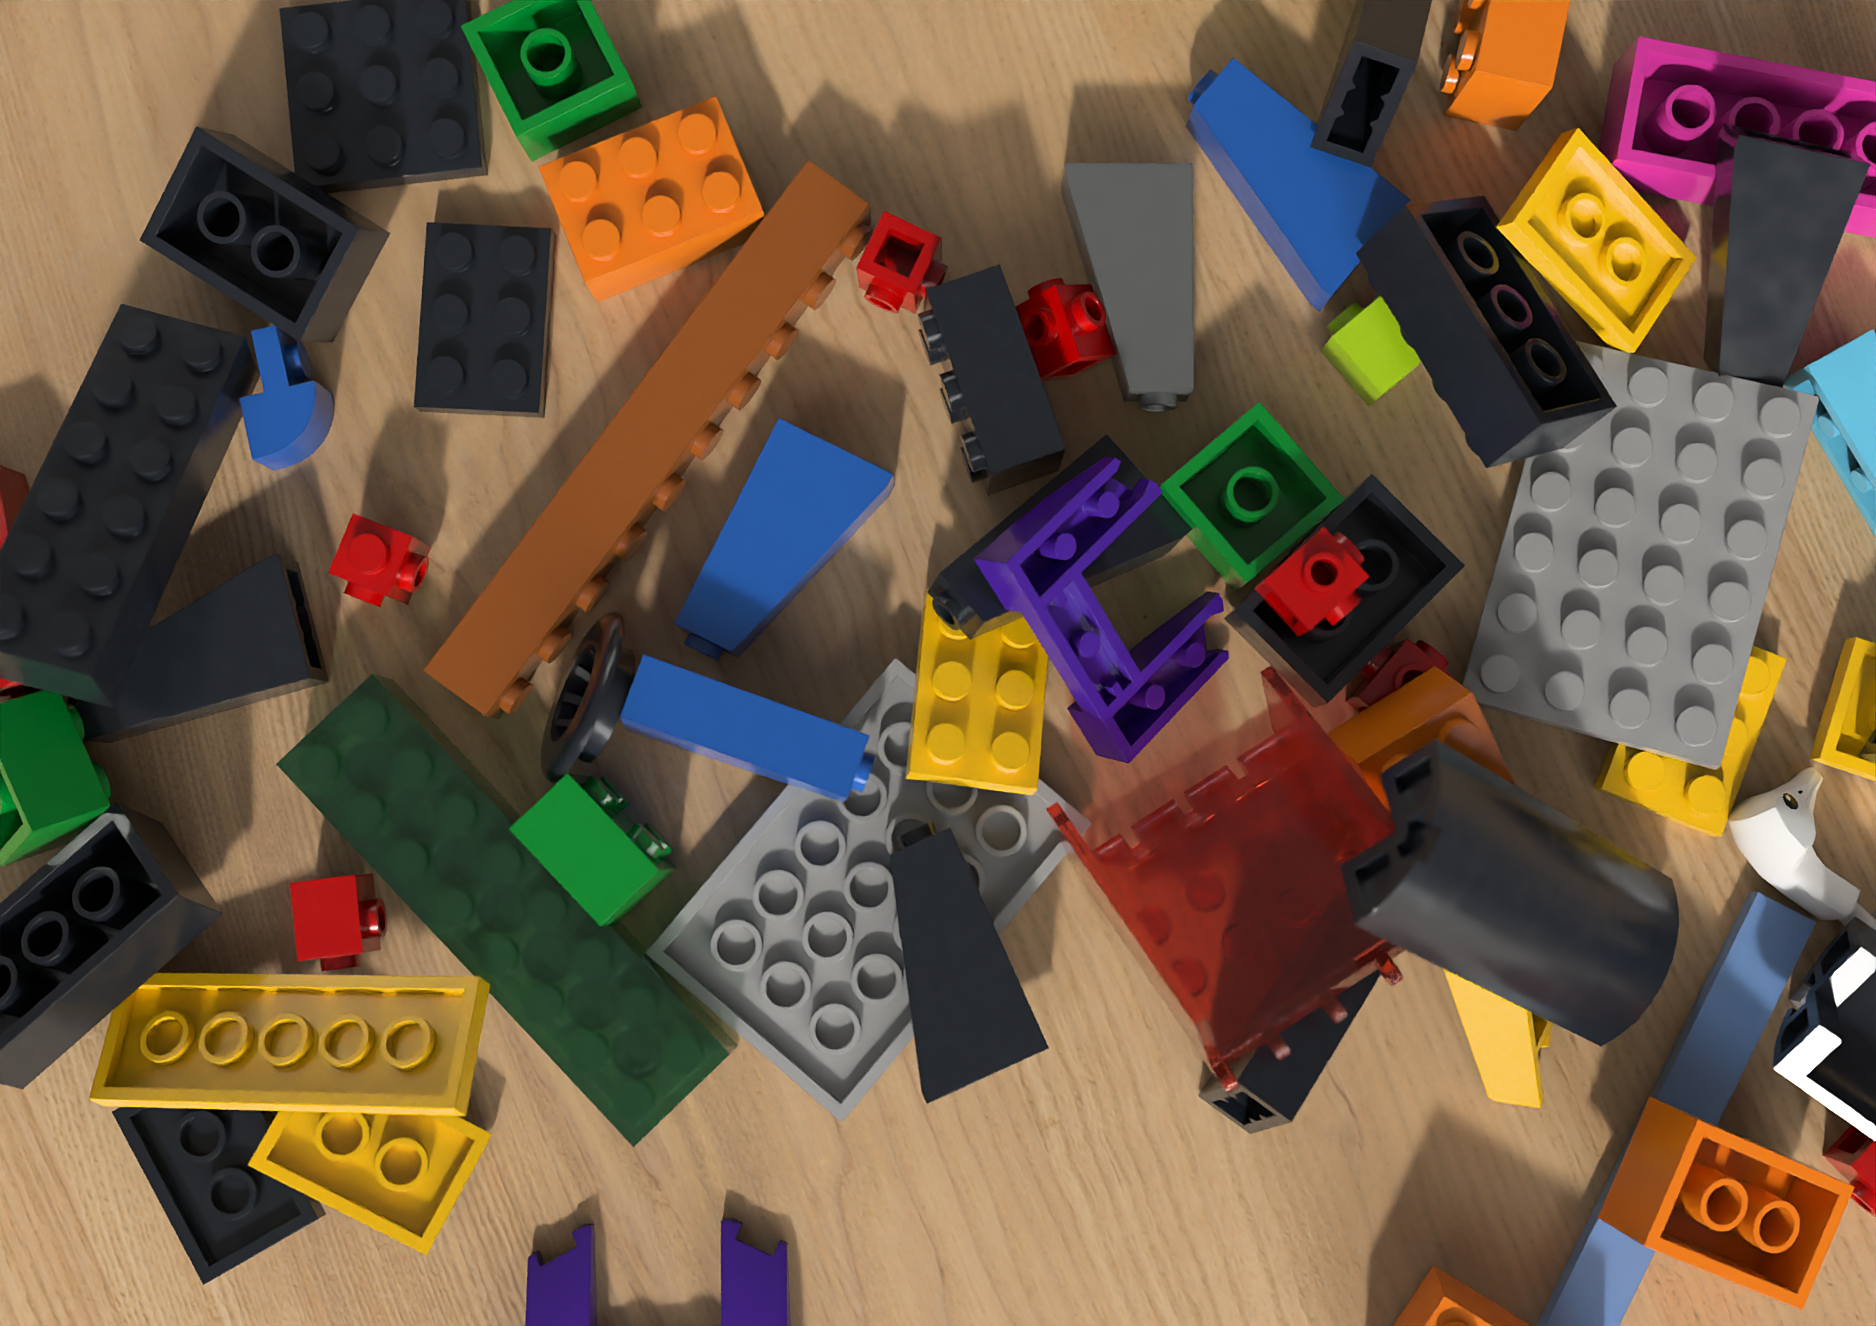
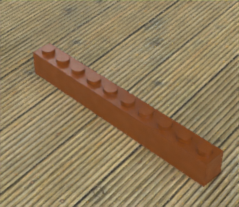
[423,160,873,719]

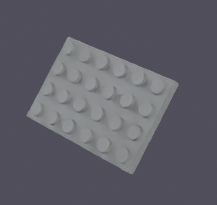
[1462,341,1820,770]
[645,658,1092,1122]

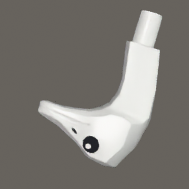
[1728,767,1876,930]

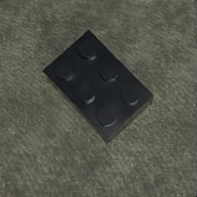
[140,126,390,342]
[918,264,1066,496]
[1224,474,1465,708]

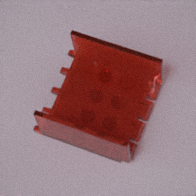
[1046,665,1406,1094]

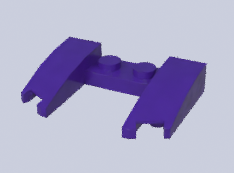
[974,457,1229,764]
[525,1217,791,1326]

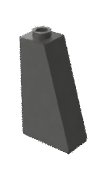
[1062,163,1194,412]

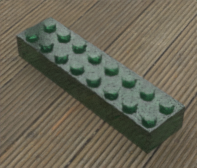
[276,674,738,1147]

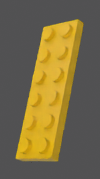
[89,973,490,1116]

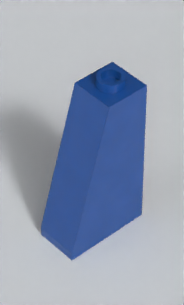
[1186,58,1411,312]
[674,418,895,661]
[620,654,876,802]

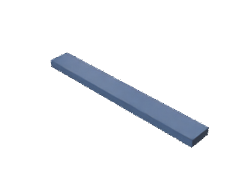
[1536,891,1816,1326]

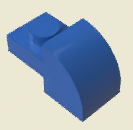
[239,325,334,471]

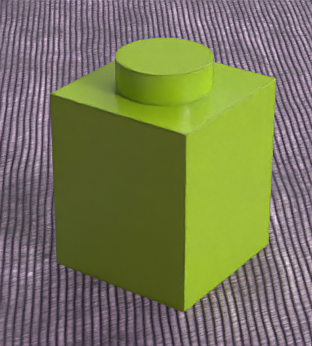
[1320,296,1421,407]

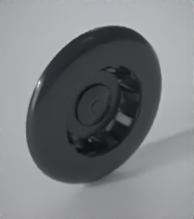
[541,612,635,783]

